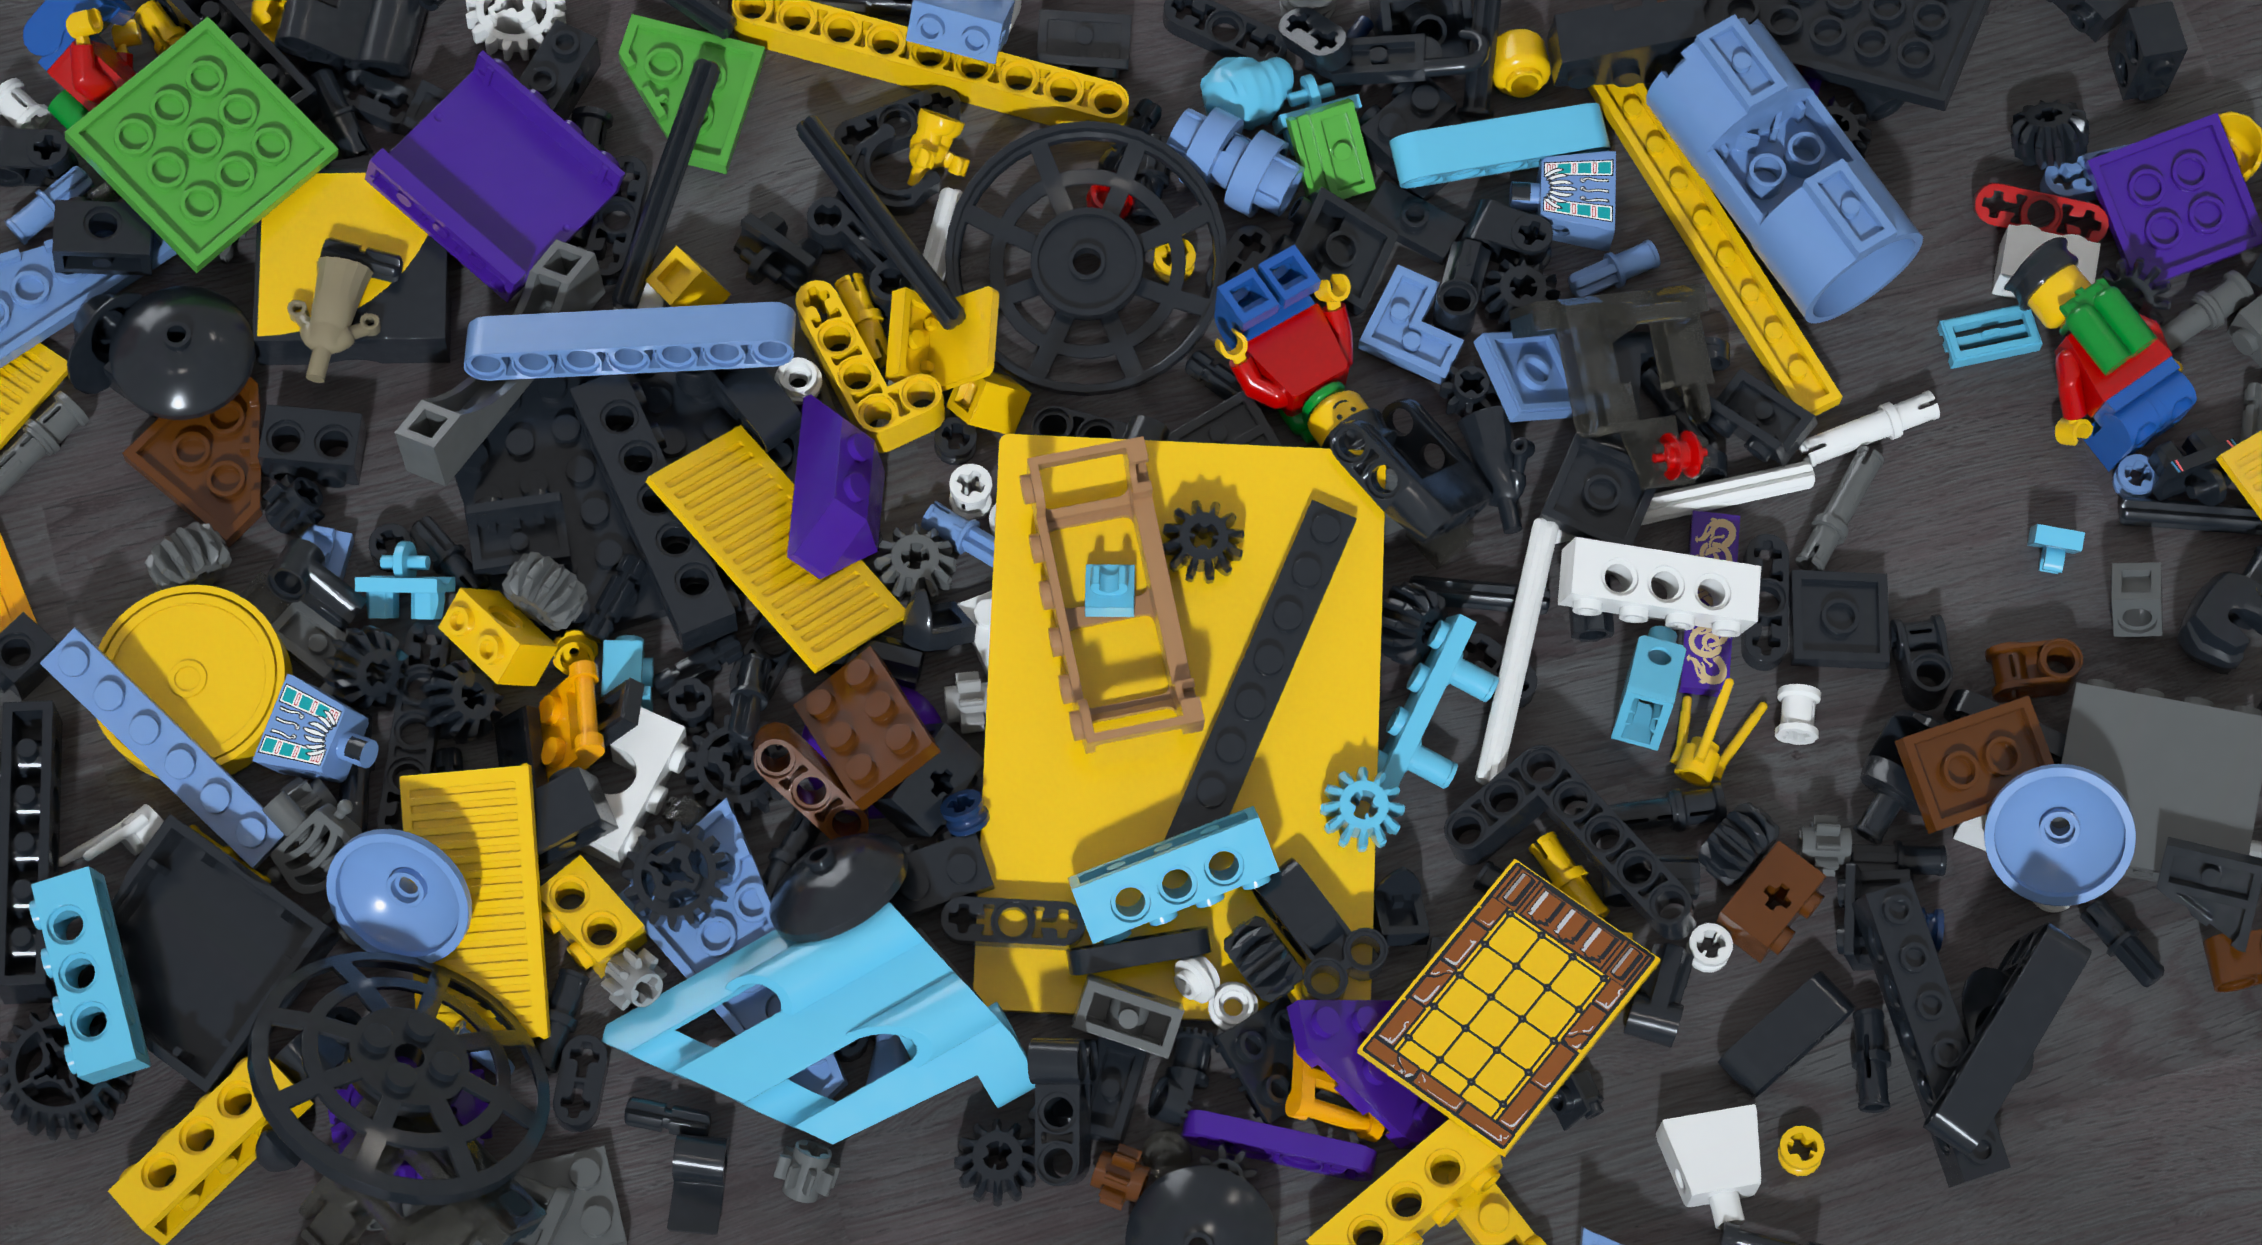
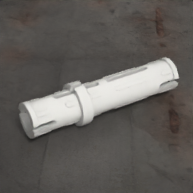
[1799,390,1940,467]

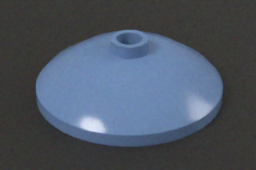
[1984,764,2136,906]
[326,829,472,963]

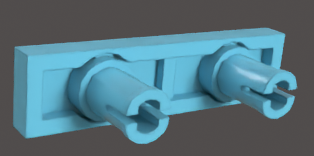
[1377,614,1499,790]

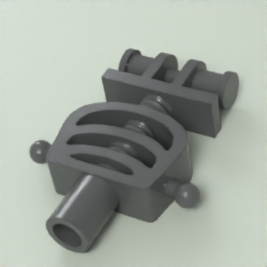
[262,790,362,945]

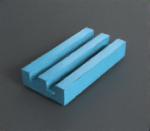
[1937,305,2043,369]

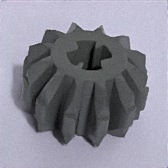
[145,522,232,591]
[874,522,956,604]
[502,552,588,631]

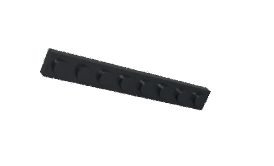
[1165,500,1357,840]

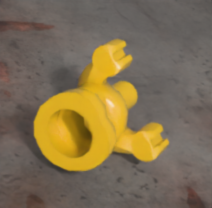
[907,108,970,186]

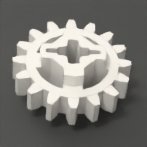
[465,0,566,61]

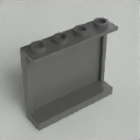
[2051,679,2262,882]

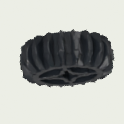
[0,1005,133,1141]

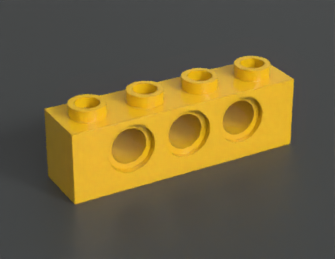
[108,1057,314,1245]
[1306,1118,1503,1245]

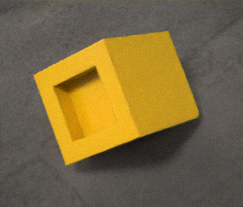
[645,245,731,307]
[946,372,1032,434]

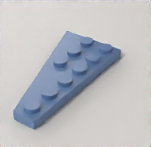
[0,230,177,368]
[618,798,848,1099]

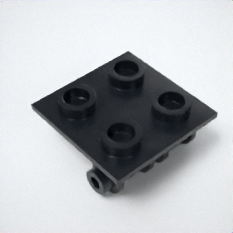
[1214,995,1321,1124]

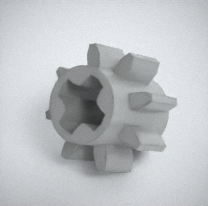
[944,671,988,734]
[601,947,667,1011]

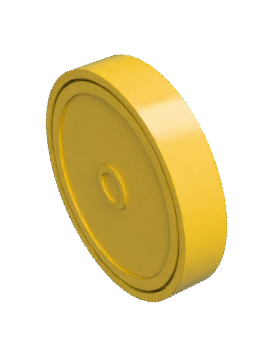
[96,585,293,779]

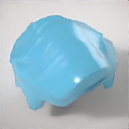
[1200,57,1294,130]

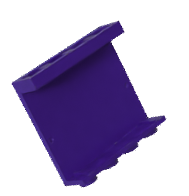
[364,50,625,303]

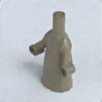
[287,256,381,383]

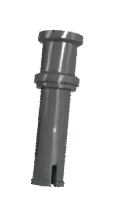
[2160,270,2255,351]
[0,391,90,497]

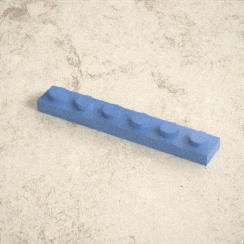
[40,627,286,869]

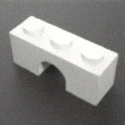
[579,707,691,869]

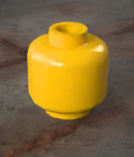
[1493,29,1551,98]

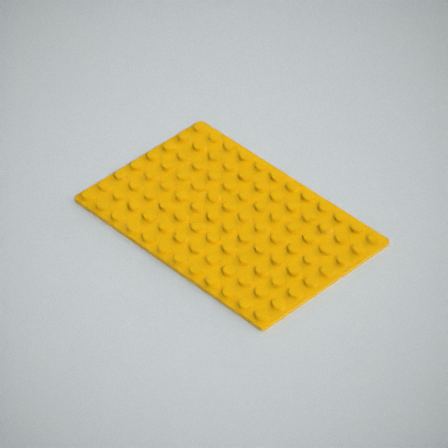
[973,434,1386,1021]

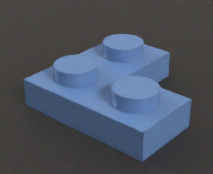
[1358,265,1464,385]

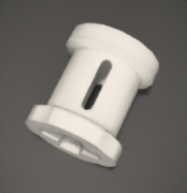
[0,78,51,129]
[949,464,992,521]
[1775,684,1821,745]

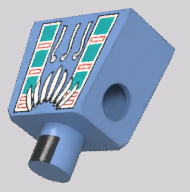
[1509,151,1616,251]
[252,674,378,783]

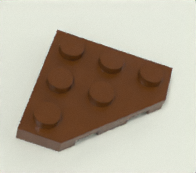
[122,377,263,548]

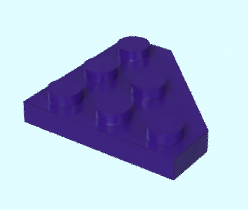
[1287,1000,1446,1149]

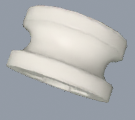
[1686,923,1733,973]

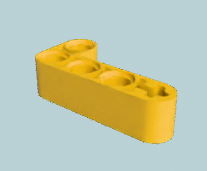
[795,280,946,453]

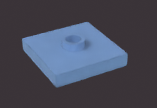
[1474,331,1589,422]

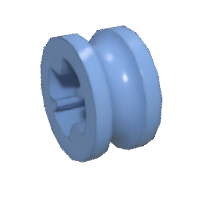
[2112,454,2159,498]

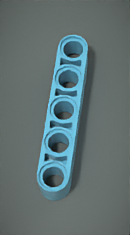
[1389,103,1611,189]

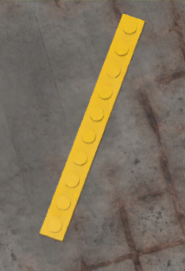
[1587,83,1843,416]

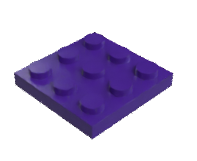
[2084,113,2262,292]

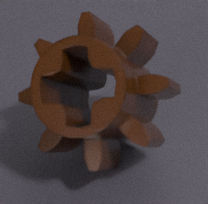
[1090,1143,1151,1211]

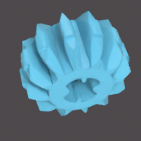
[1320,767,1405,852]

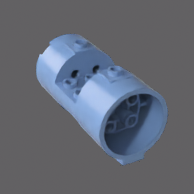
[1646,14,1923,323]

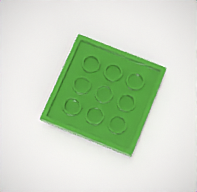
[65,16,339,273]

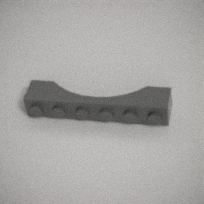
[394,239,605,486]

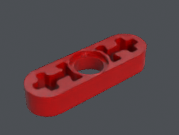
[1973,182,2109,243]

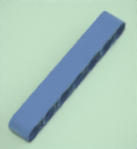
[464,302,796,381]

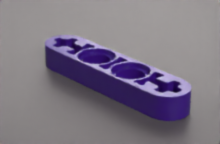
[1181,1110,1378,1181]

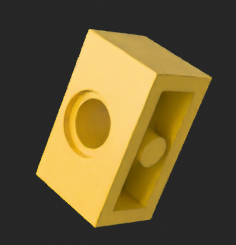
[438,588,558,686]

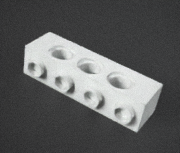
[1558,537,1761,637]

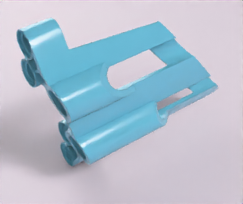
[602,902,1035,1144]

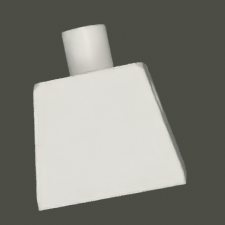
[1656,1104,1761,1229]

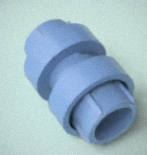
[1166,107,1305,218]

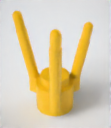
[1670,678,1768,787]

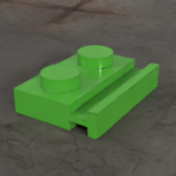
[1285,98,1376,199]

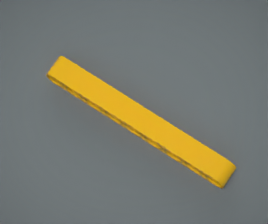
[732,0,1129,126]

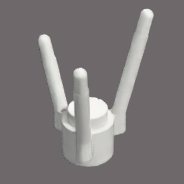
[59,804,164,900]

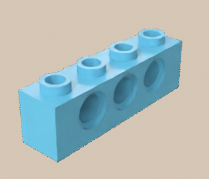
[1068,806,1280,944]
[29,866,151,1085]

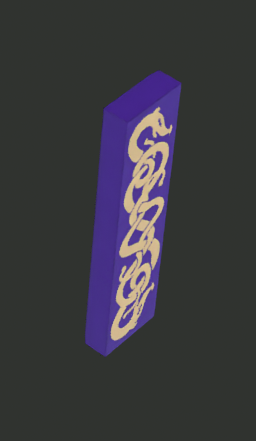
[1678,510,1740,697]

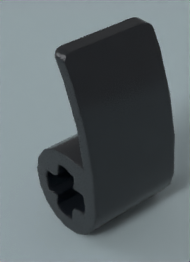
[667,1134,729,1235]

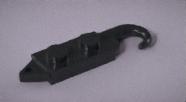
[1304,29,1490,86]

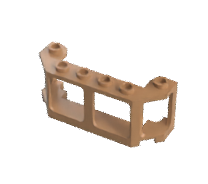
[1019,436,1205,754]

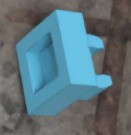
[2027,524,2085,574]
[1085,564,1135,617]

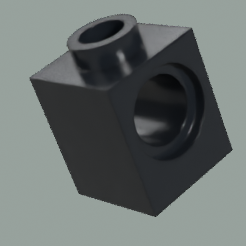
[0,612,58,701]

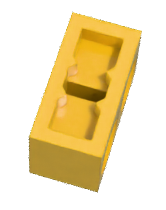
[540,854,647,979]

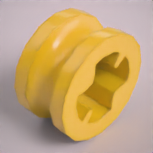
[1153,238,1196,283]
[1777,1126,1825,1176]

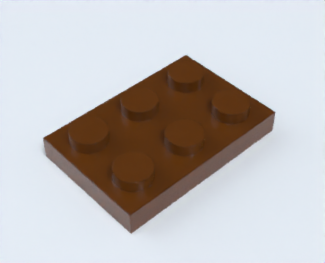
[793,646,941,811]
[1894,696,2054,834]

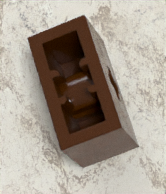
[1715,840,1826,963]

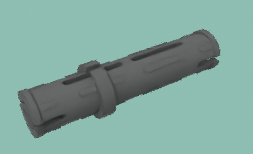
[1795,446,1885,571]

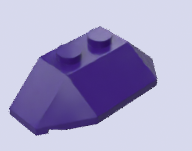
[787,394,885,579]

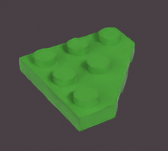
[618,14,766,174]

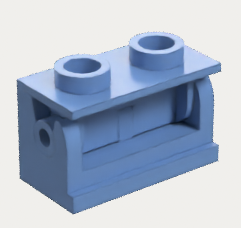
[906,0,1015,64]

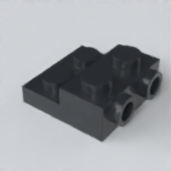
[1359,77,1467,202]
[1270,187,1399,316]

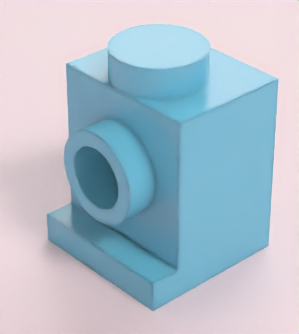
[601,635,654,712]

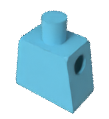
[1611,626,1686,751]

